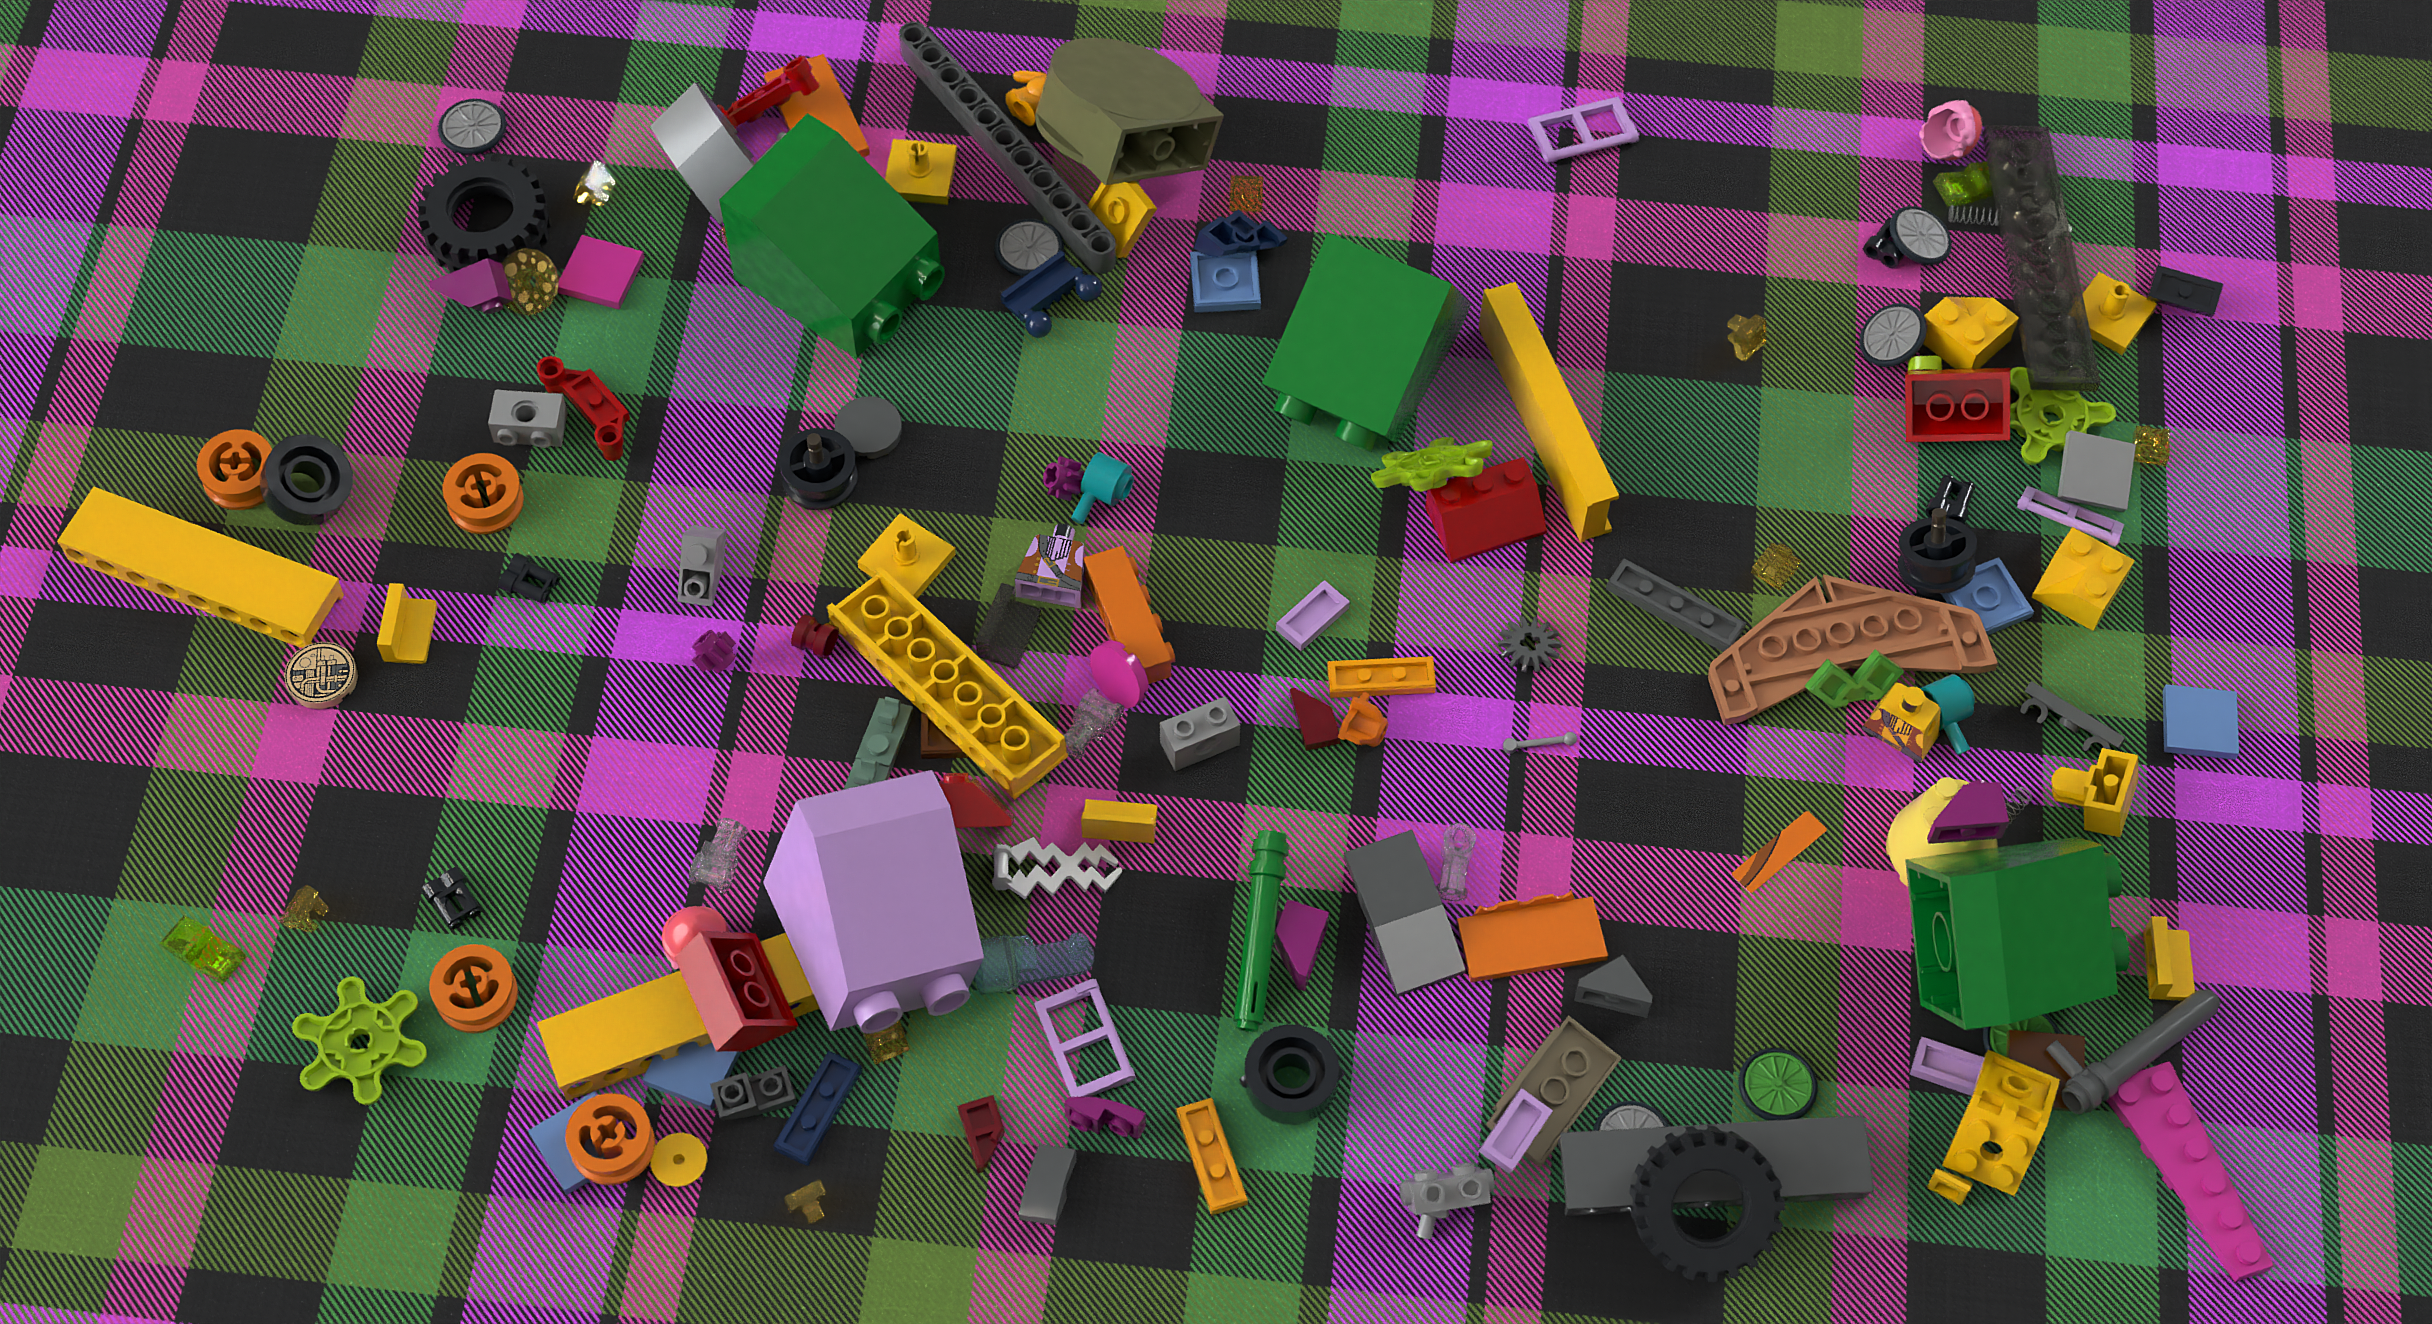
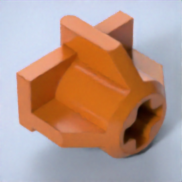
[1338,692,1389,747]

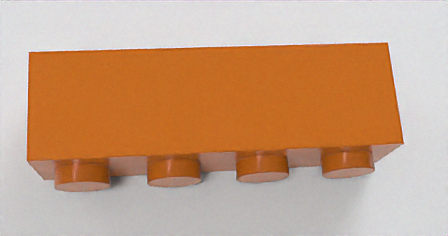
[1083,545,1175,684]

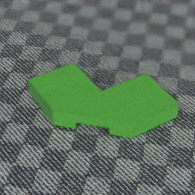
[1805,649,1904,708]

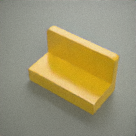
[377,583,437,664]
[1081,799,1157,843]
[2143,916,2195,1000]

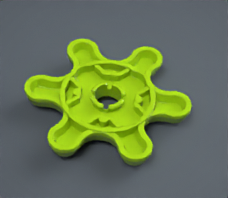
[2010,366,2116,465]
[1371,437,1493,492]
[292,976,427,1105]

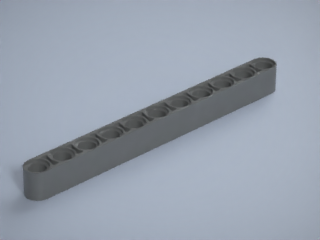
[899,21,1116,274]

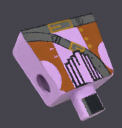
[1015,524,1084,609]

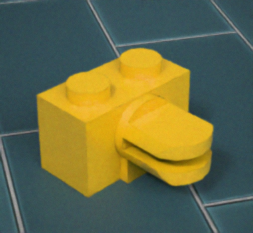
[2051,748,2139,837]

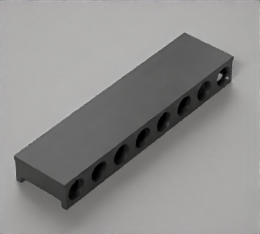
[1558,1115,1874,1216]

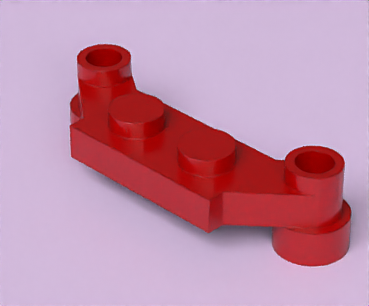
[716,56,820,135]
[536,356,630,461]

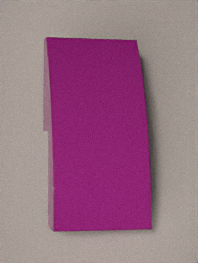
[1064,1096,1146,1139]

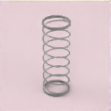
[1949,205,2001,226]
[2005,786,2032,829]

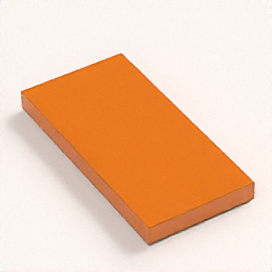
[764,54,870,157]

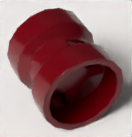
[791,614,839,659]

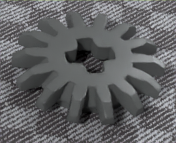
[1498,616,1562,672]

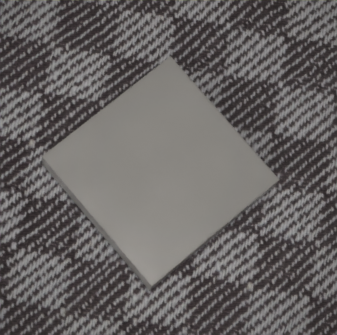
[2057,430,2136,512]

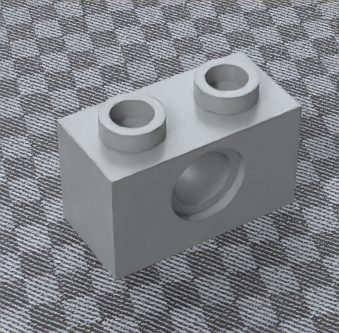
[488,390,568,448]
[1160,696,1240,771]

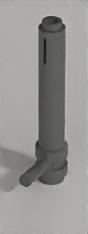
[2046,989,2220,1114]

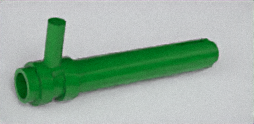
[1233,830,1289,1032]

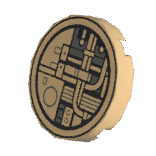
[284,642,358,709]

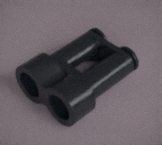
[1863,218,1904,268]
[1925,475,1975,524]
[498,553,560,605]
[421,867,482,930]

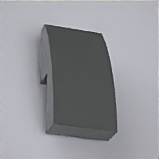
[710,1065,798,1120]
[1019,1144,1077,1225]

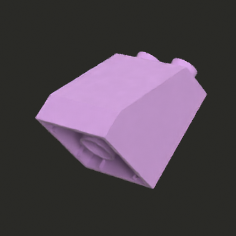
[763,770,984,1033]

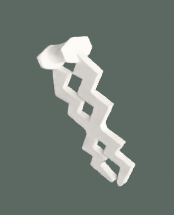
[992,837,1122,899]

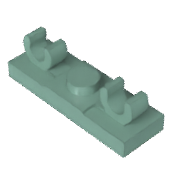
[844,696,914,790]

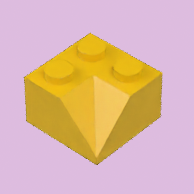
[1923,297,2019,369]
[2032,527,2135,631]

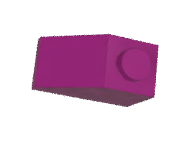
[429,258,513,314]
[1927,780,2009,844]
[1275,899,1329,991]

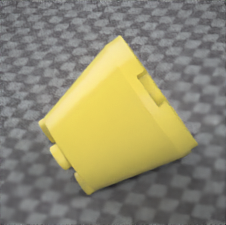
[1886,777,1998,887]

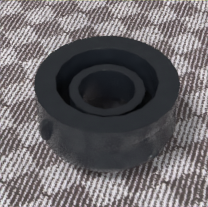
[260,434,353,526]
[1239,1024,1344,1125]

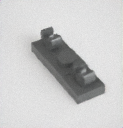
[2020,681,2127,752]

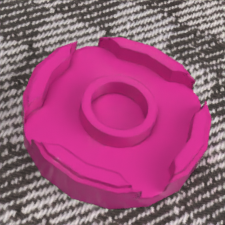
[1090,640,1148,709]

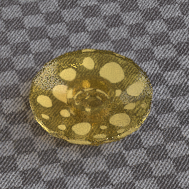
[502,248,559,315]

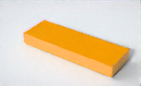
[1327,656,1436,698]
[1176,1098,1248,1216]

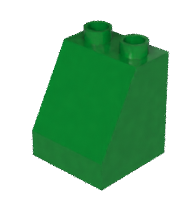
[719,113,945,359]
[1262,232,1471,452]
[1905,837,2130,1030]

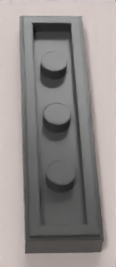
[1606,559,1746,652]

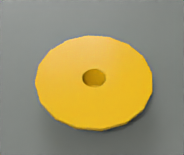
[650,1132,708,1187]

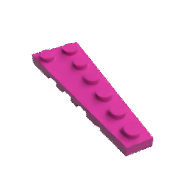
[2107,1061,2274,1282]

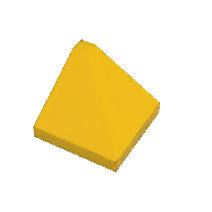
[1927,1168,1973,1205]

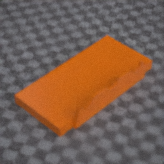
[1456,891,1608,983]

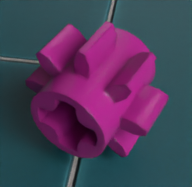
[1043,456,1085,501]
[692,630,736,673]

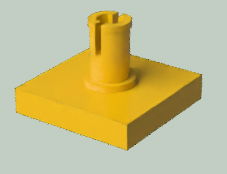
[885,139,958,205]
[1087,180,1157,258]
[2064,272,2157,355]
[857,513,956,599]

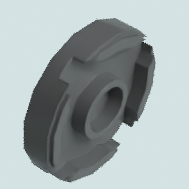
[834,396,902,459]

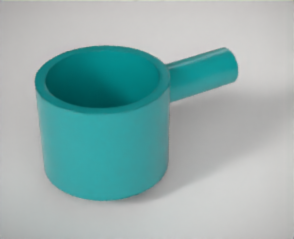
[1071,452,1134,524]
[1920,674,1975,756]

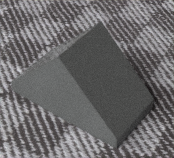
[1574,955,1653,1018]

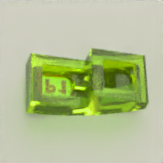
[1933,161,2009,206]
[160,915,247,985]

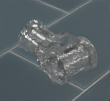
[1062,687,1124,759]
[689,818,748,894]
[1436,823,1476,902]

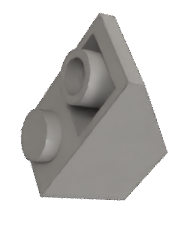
[677,525,727,606]

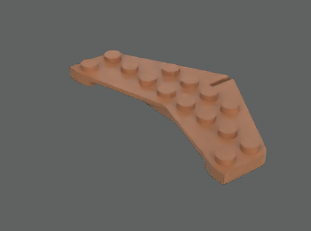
[1708,574,1998,726]

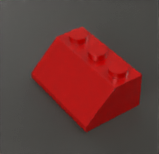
[1905,368,2011,442]
[1425,457,1547,563]
[938,773,1014,828]
[675,931,798,1052]

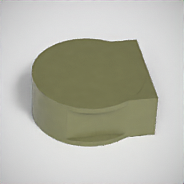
[1035,38,1224,185]

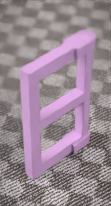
[1528,97,1639,164]
[2017,486,2124,547]
[1034,979,1136,1097]

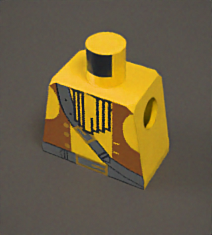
[1862,682,1941,763]

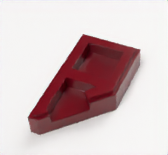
[1289,688,1341,751]
[957,1095,1005,1173]

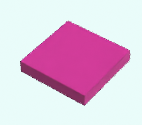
[556,235,645,310]

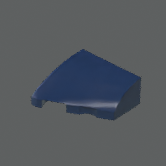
[1194,209,1288,257]

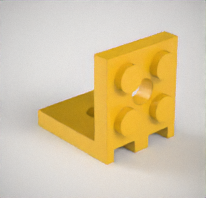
[1942,1050,2060,1196]

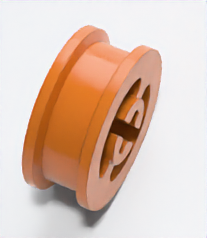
[197,429,272,510]
[442,453,524,534]
[429,944,518,1033]
[565,1093,655,1185]

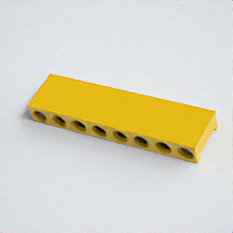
[1479,282,1619,543]
[57,487,344,648]
[827,566,1068,800]
[537,933,819,1101]

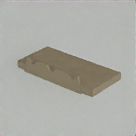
[1485,1016,1622,1167]

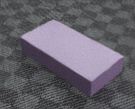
[1276,580,1350,651]
[1909,1037,1984,1096]
[1478,1088,1553,1174]

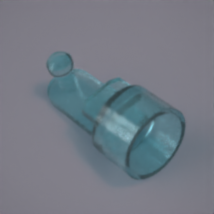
[975,932,1094,995]

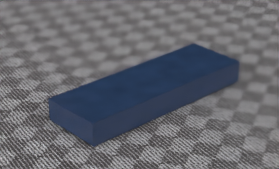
[773,1050,862,1166]

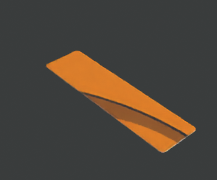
[1732,811,1827,893]

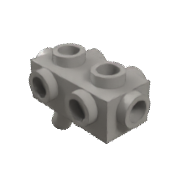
[1399,1163,1495,1240]

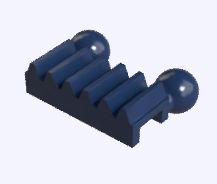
[1001,251,1102,338]

